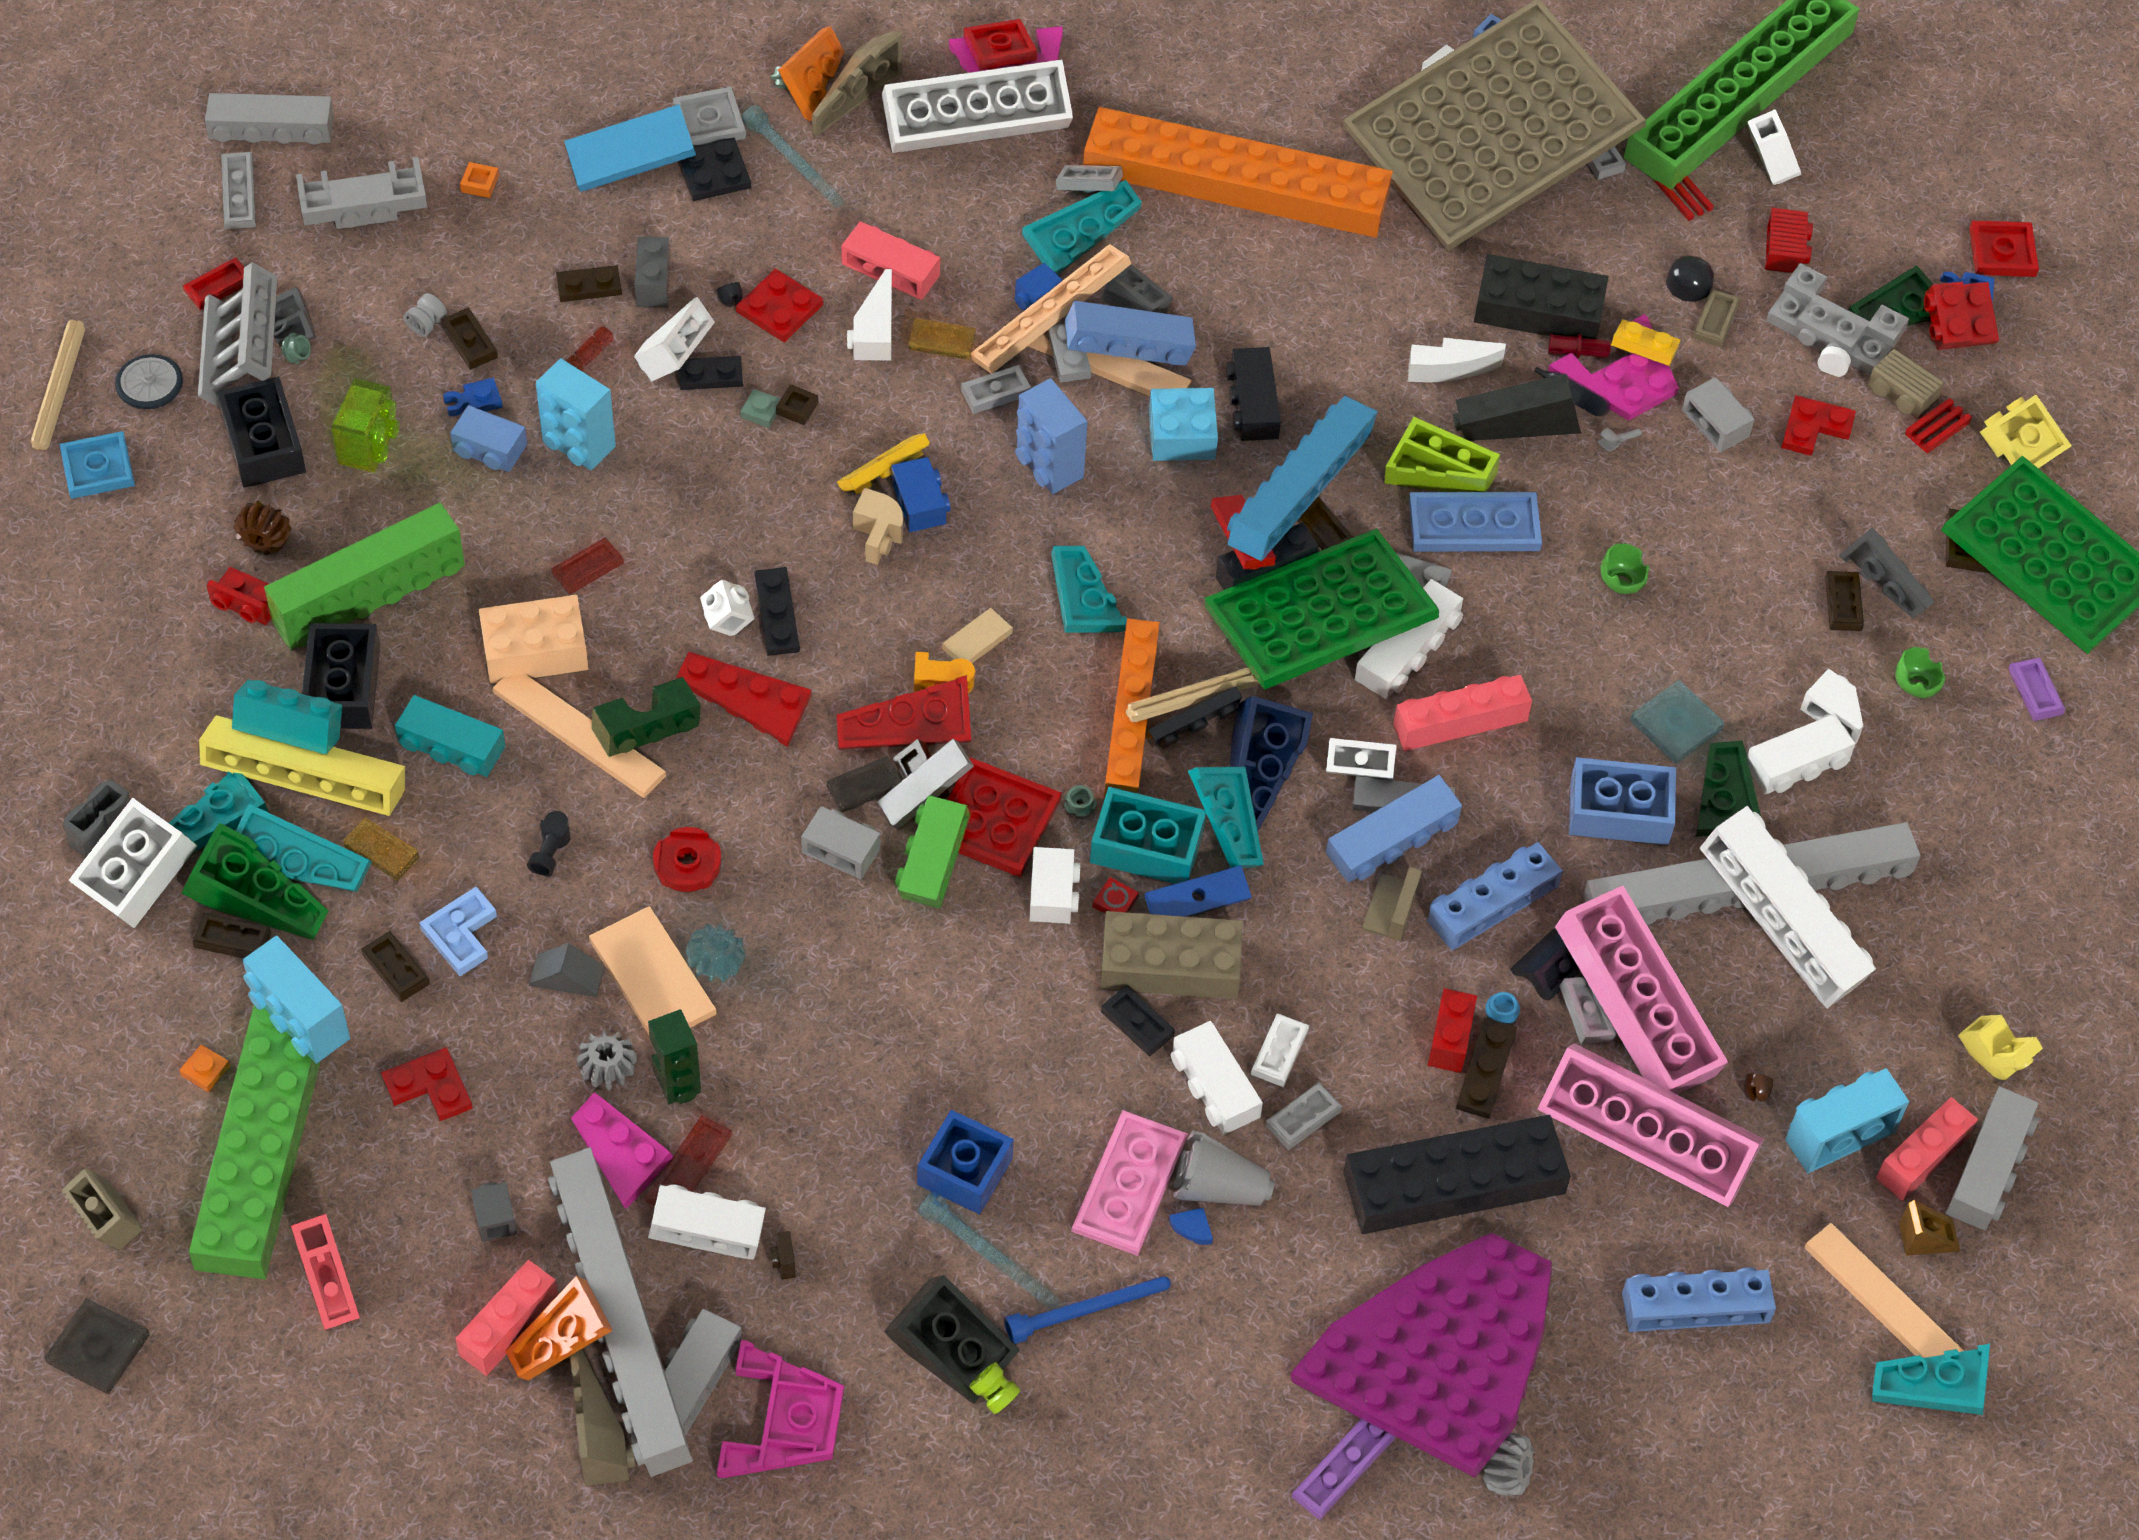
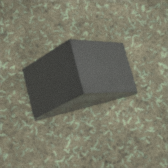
[529,943,605,997]

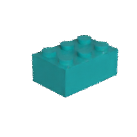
[1090,787,1206,884]

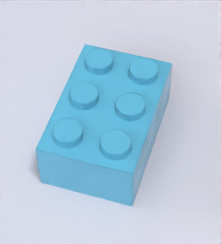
[536,358,616,470]
[243,935,350,1064]
[1785,1068,1909,1174]

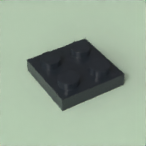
[678,137,751,201]

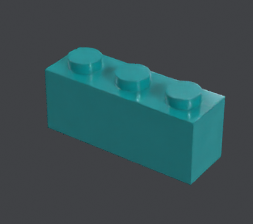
[232,679,342,755]
[395,695,506,777]

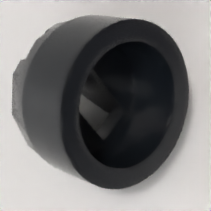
[716,282,743,307]

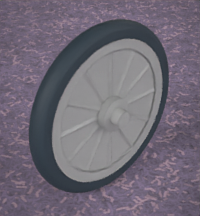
[115,354,183,409]

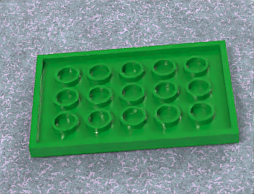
[1941,455,2139,654]
[1204,528,1439,690]

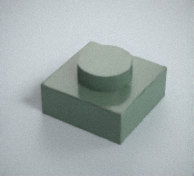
[740,389,781,428]

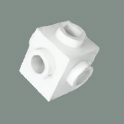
[700,580,755,636]

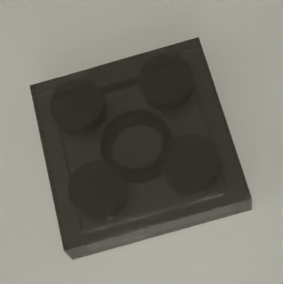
[44,1298,150,1395]

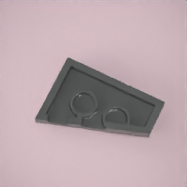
[1839,527,1934,619]

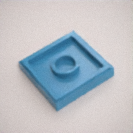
[59,431,135,499]

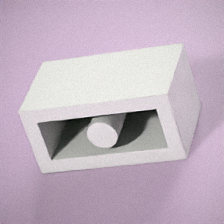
[1326,738,1396,780]
[1030,847,1080,924]

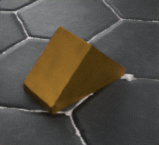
[1899,1200,1960,1256]

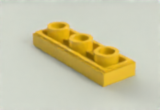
[837,433,930,494]

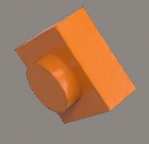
[460,162,499,198]
[179,1045,230,1092]

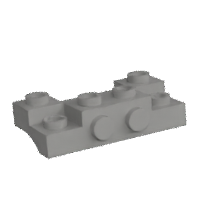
[296,157,427,229]
[1766,263,1909,376]

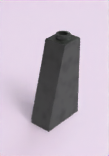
[1452,373,1581,441]

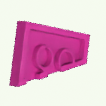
[571,1092,673,1209]

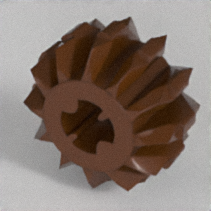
[233,501,292,555]

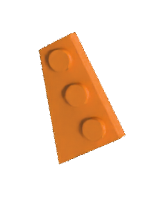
[778,26,845,121]

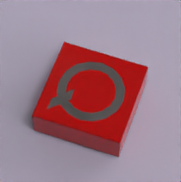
[1092,877,1139,914]

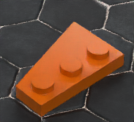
[505,1276,613,1381]

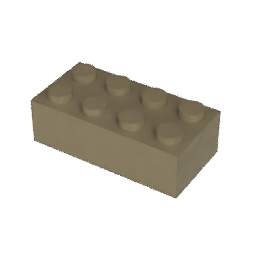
[1100,911,1243,999]

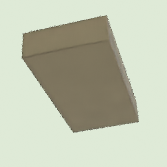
[1692,289,1741,348]

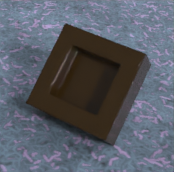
[776,384,819,425]
[770,1231,796,1280]

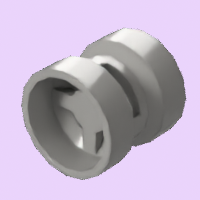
[403,293,447,337]

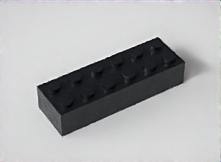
[1343,1114,1571,1234]

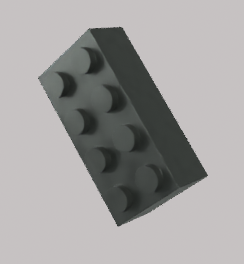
[1474,254,1609,339]

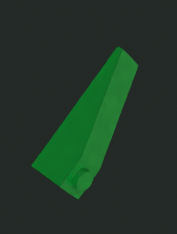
[181,823,329,940]

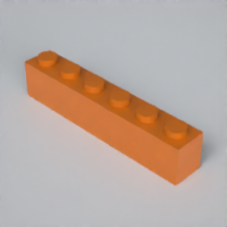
[1104,618,1160,799]

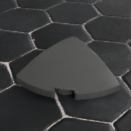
[237,287,316,344]

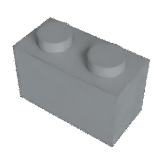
[1682,377,1755,453]
[801,806,880,880]

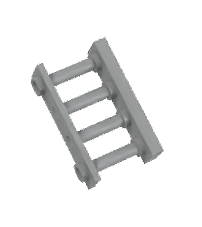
[198,262,277,408]

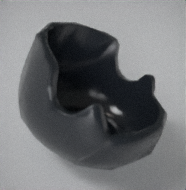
[1666,255,1714,302]

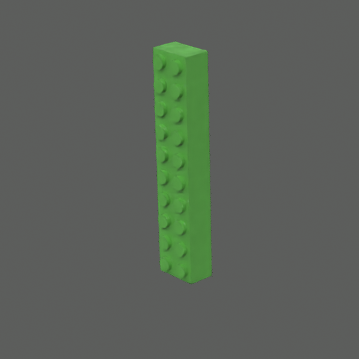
[1624,0,1860,189]

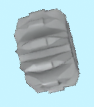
[577,1029,637,1091]
[1483,1433,1535,1496]

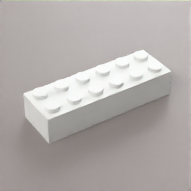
[882,60,1073,153]
[1700,806,1876,1009]

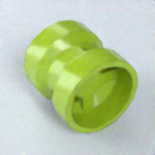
[969,1362,1021,1414]

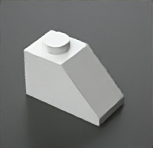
[1800,669,1863,744]

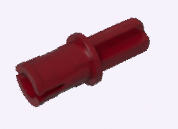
[1548,334,1611,359]

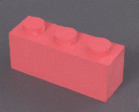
[841,221,940,300]
[1876,1097,1978,1201]
[455,1260,558,1376]

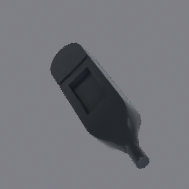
[1534,367,1611,416]

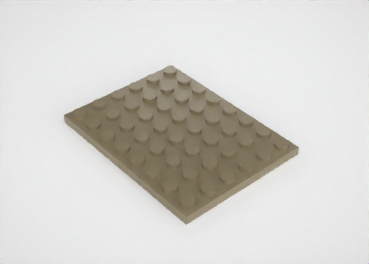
[1343,0,1646,251]

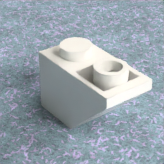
[1747,110,1801,185]

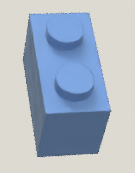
[450,405,527,472]

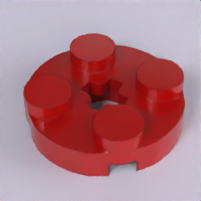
[653,827,722,892]

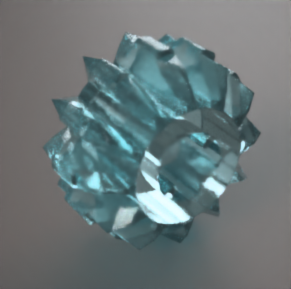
[686,923,745,982]

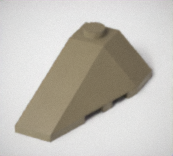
[812,31,902,136]
[570,1349,635,1486]

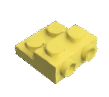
[1980,395,2071,468]

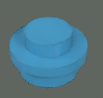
[1485,992,1520,1025]

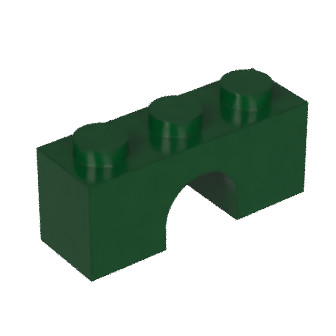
[591,677,701,757]
[648,1009,701,1105]

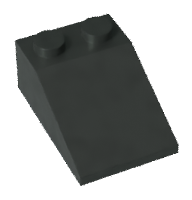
[883,1275,1020,1404]

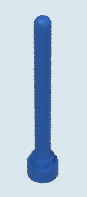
[1004,1276,1171,1344]

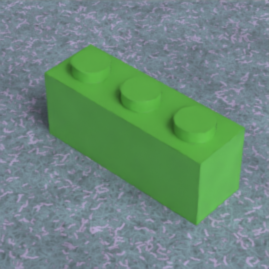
[895,795,970,909]

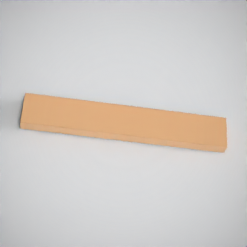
[970,244,1131,374]
[1028,324,1192,396]
[493,674,666,798]
[1804,1223,1964,1358]

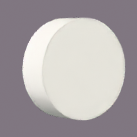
[1818,346,1851,377]

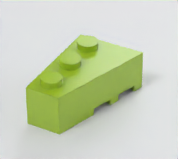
[1385,417,1500,492]

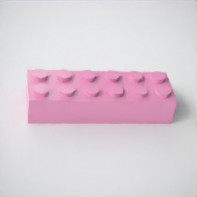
[1555,886,1728,1095]
[1537,1043,1764,1207]

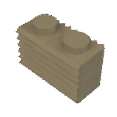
[1868,348,1945,419]
[62,1168,143,1250]

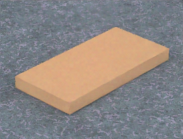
[589,906,716,1035]

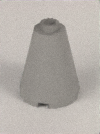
[1173,1130,1275,1206]

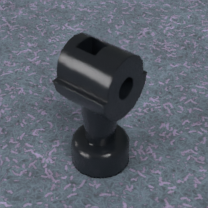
[527,811,571,877]

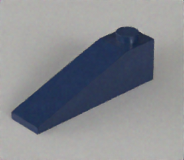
[1230,696,1313,831]

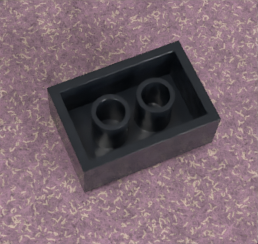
[216,376,306,488]
[302,623,381,729]

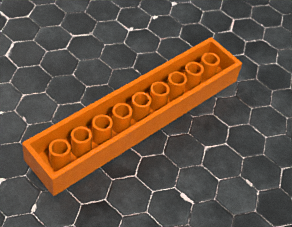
[1083,107,1393,238]

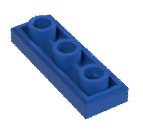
[1144,865,1252,917]

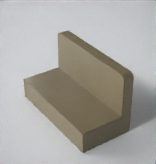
[1363,866,1422,941]

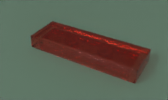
[645,1115,732,1206]

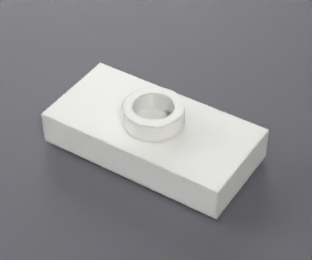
[1251,1013,1309,1087]

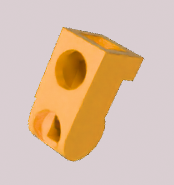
[914,652,975,693]

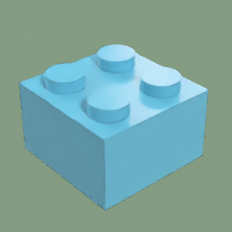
[1149,388,1218,461]

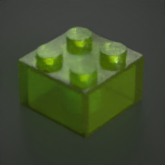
[331,378,400,473]

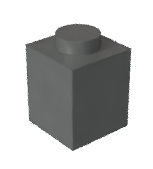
[471,1182,517,1242]

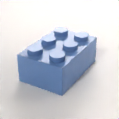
[1015,378,1087,494]
[1569,757,1676,845]

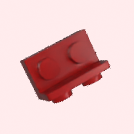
[206,567,271,625]

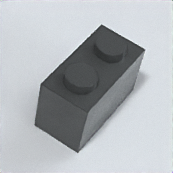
[635,237,670,307]

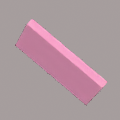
[1072,1110,1188,1256]

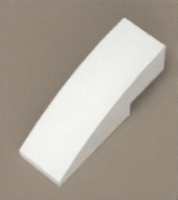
[1408,338,1506,383]

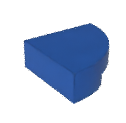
[1169,1208,1213,1245]

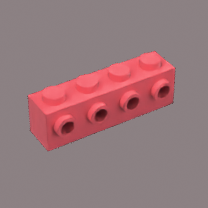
[1393,675,1532,751]

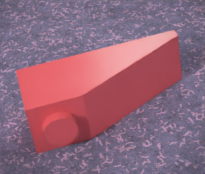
[290,1214,360,1330]

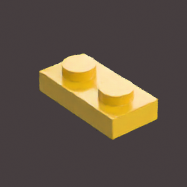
[1611,319,1681,366]

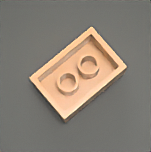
[479,595,589,684]

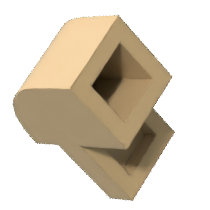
[853,488,903,565]

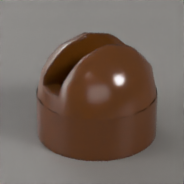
[1744,1073,1774,1101]

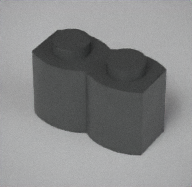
[63,779,131,858]

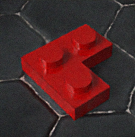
[1781,395,1856,456]
[380,1047,473,1121]

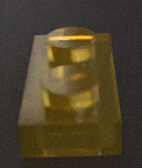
[909,318,976,360]
[343,817,419,881]

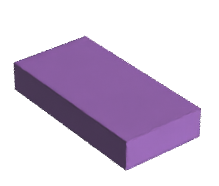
[2008,657,2066,721]

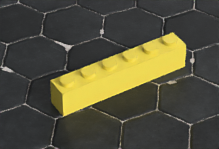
[199,715,405,816]

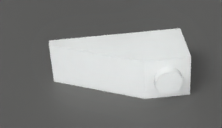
[847,269,892,360]
[634,297,715,382]

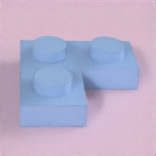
[419,887,497,977]

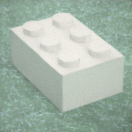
[69,798,197,928]

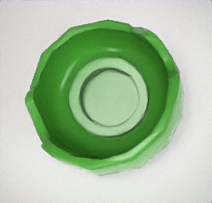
[1600,543,1649,595]
[1895,647,1946,698]

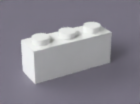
[1747,714,1855,795]
[1171,1021,1263,1135]
[648,1185,766,1260]

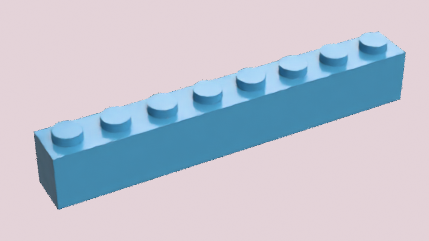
[1227,396,1378,561]

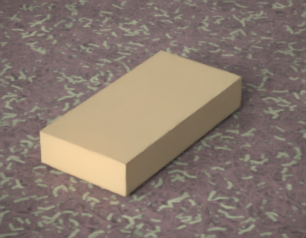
[942,608,1013,663]

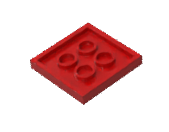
[947,757,1062,878]

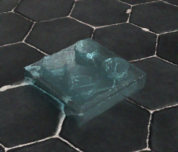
[1630,680,1725,764]

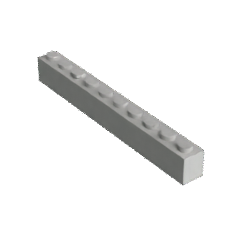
[1583,822,1921,925]
[548,1147,693,1477]

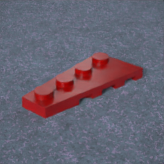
[676,652,812,747]
[836,675,971,750]

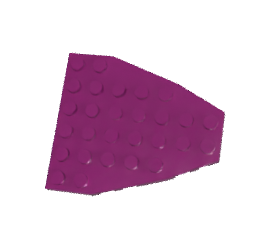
[1290,1233,1552,1478]

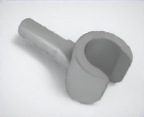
[1597,428,1642,452]

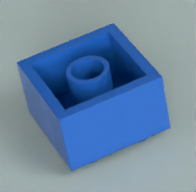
[917,1110,1014,1215]

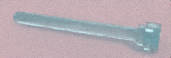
[742,105,844,208]
[917,1191,1060,1309]

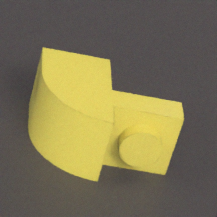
[1958,1015,2043,1080]

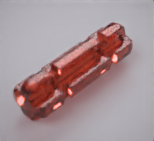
[566,326,613,371]

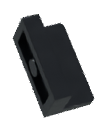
[1510,929,1581,1000]

